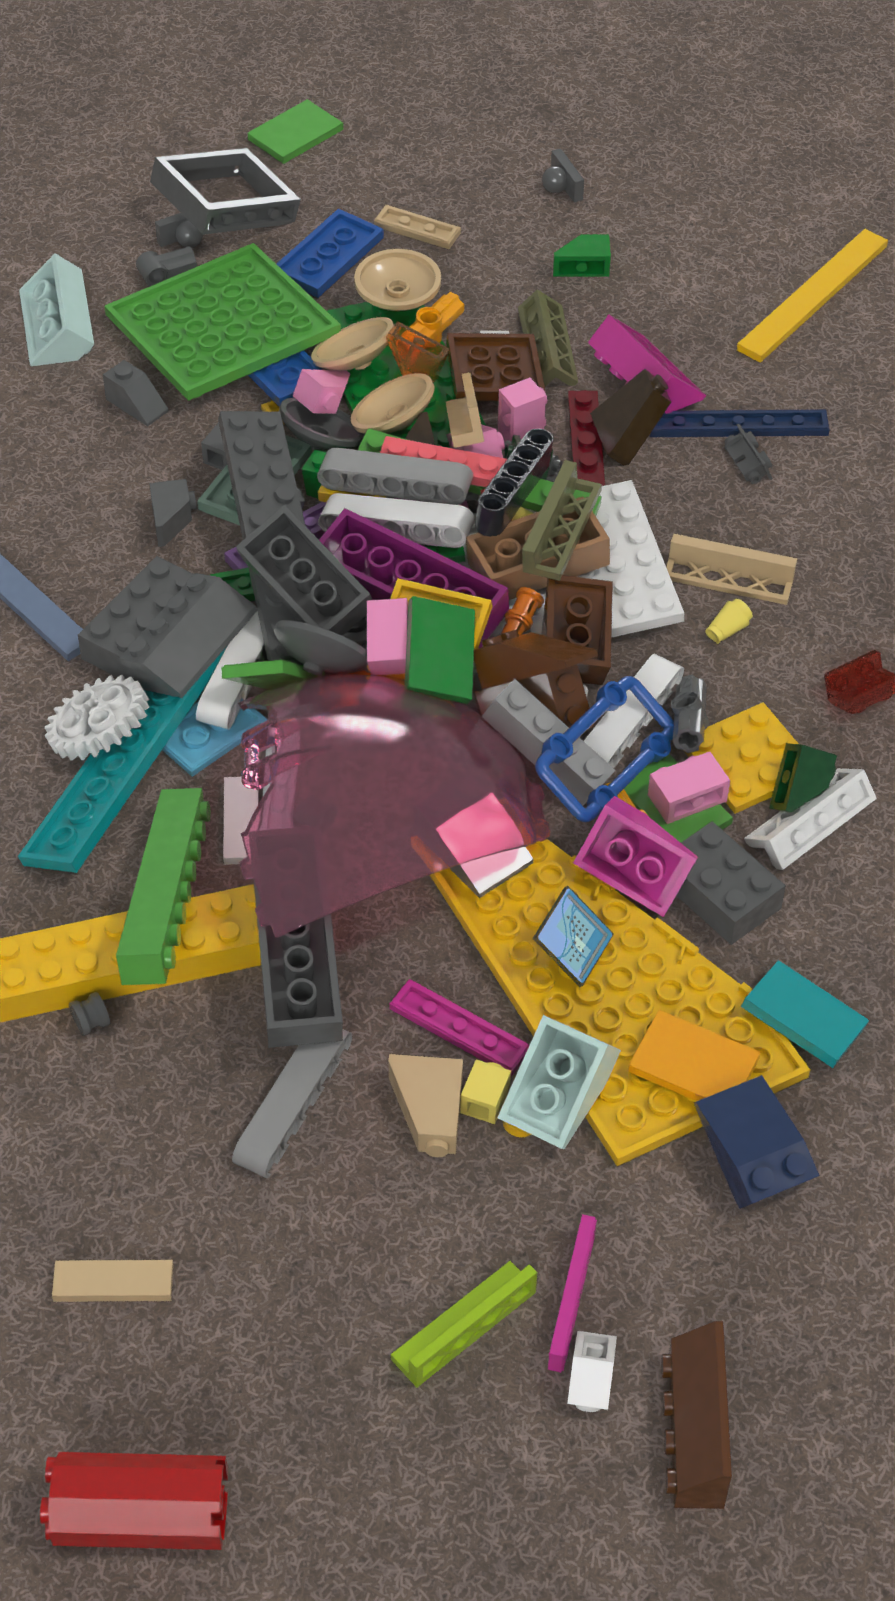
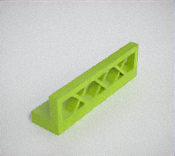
[391,1261,537,1388]

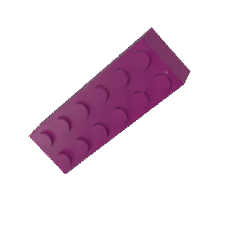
[319,508,509,648]

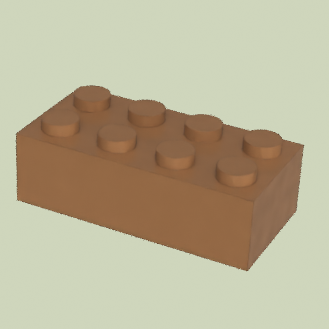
[466,496,610,600]

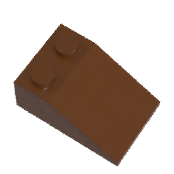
[541,575,613,685]
[474,629,598,689]
[473,664,595,756]

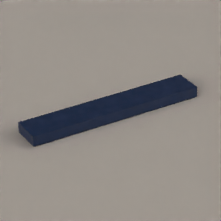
[650,409,830,437]

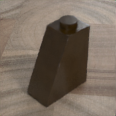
[590,369,671,466]

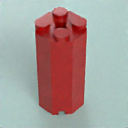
[40,1452,228,1550]

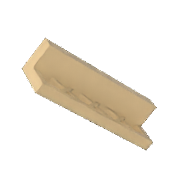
[445,373,484,448]
[666,534,797,605]

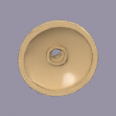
[354,249,441,311]
[311,317,395,371]
[351,373,434,434]

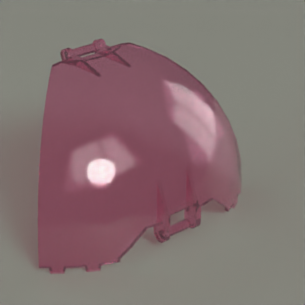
[238,674,550,938]

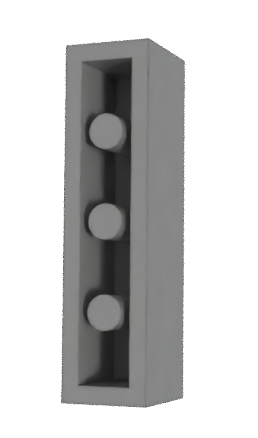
[481,679,615,806]

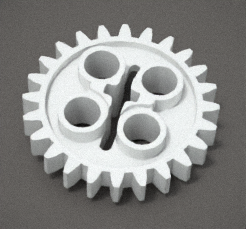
[45,675,149,761]

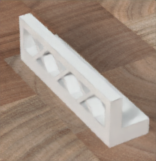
[744,768,877,870]

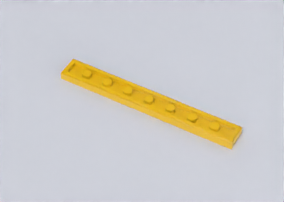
[737,229,888,363]

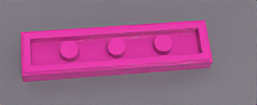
[389,979,530,1077]
[548,1214,597,1373]

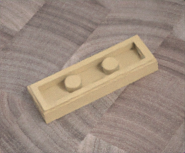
[374,205,461,249]
[52,1260,174,1302]

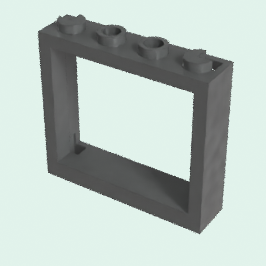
[150,148,301,235]

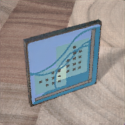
[532,886,614,987]

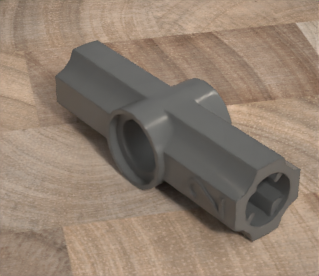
[670,674,710,753]

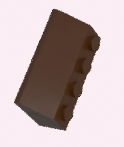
[661,1321,732,1509]

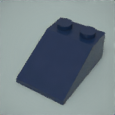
[694,1075,820,1209]

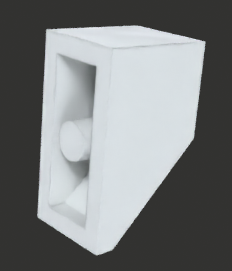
[567,1331,617,1412]

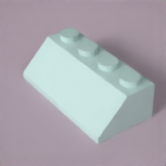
[19,253,94,366]

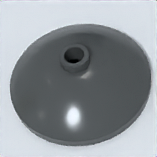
[279,398,365,451]
[274,620,368,676]

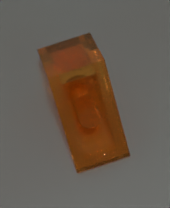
[386,322,450,384]

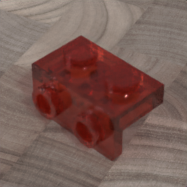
[824,650,895,714]

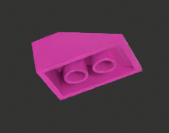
[573,796,698,917]

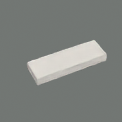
[223,776,259,865]

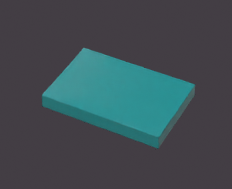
[741,960,869,1068]

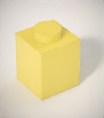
[460,1060,511,1124]

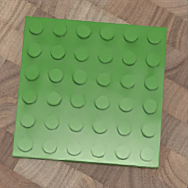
[104,243,341,401]

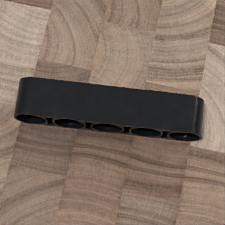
[475,429,554,537]

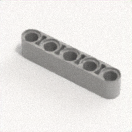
[317,448,473,505]
[232,1029,352,1178]

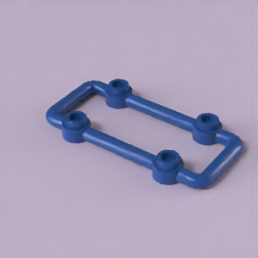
[535,676,674,822]

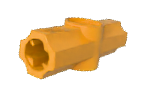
[393,292,464,362]

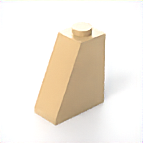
[388,1054,463,1157]

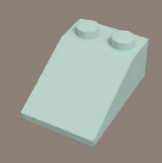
[497,1015,621,1149]

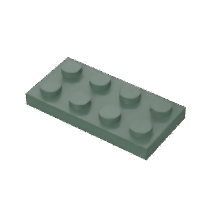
[197,435,312,526]

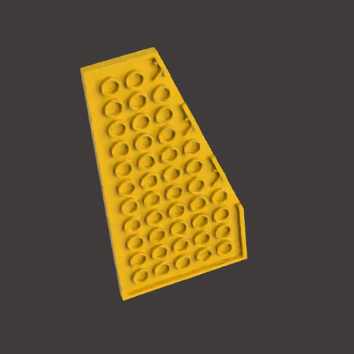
[410,800,810,1166]

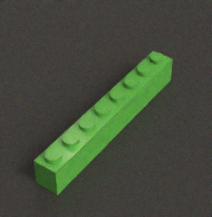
[116,788,211,985]

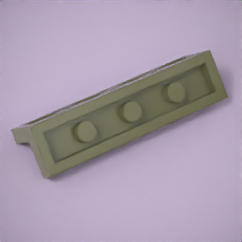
[518,289,578,386]
[522,460,602,581]

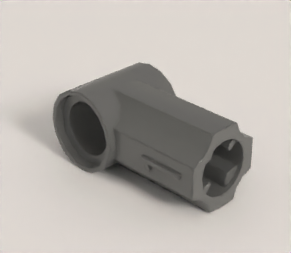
[136,246,197,287]

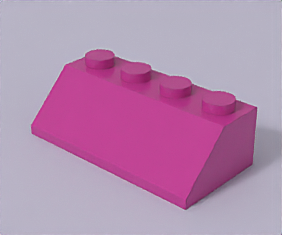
[588,314,706,414]

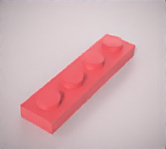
[380,436,507,488]

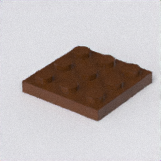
[446,333,546,401]

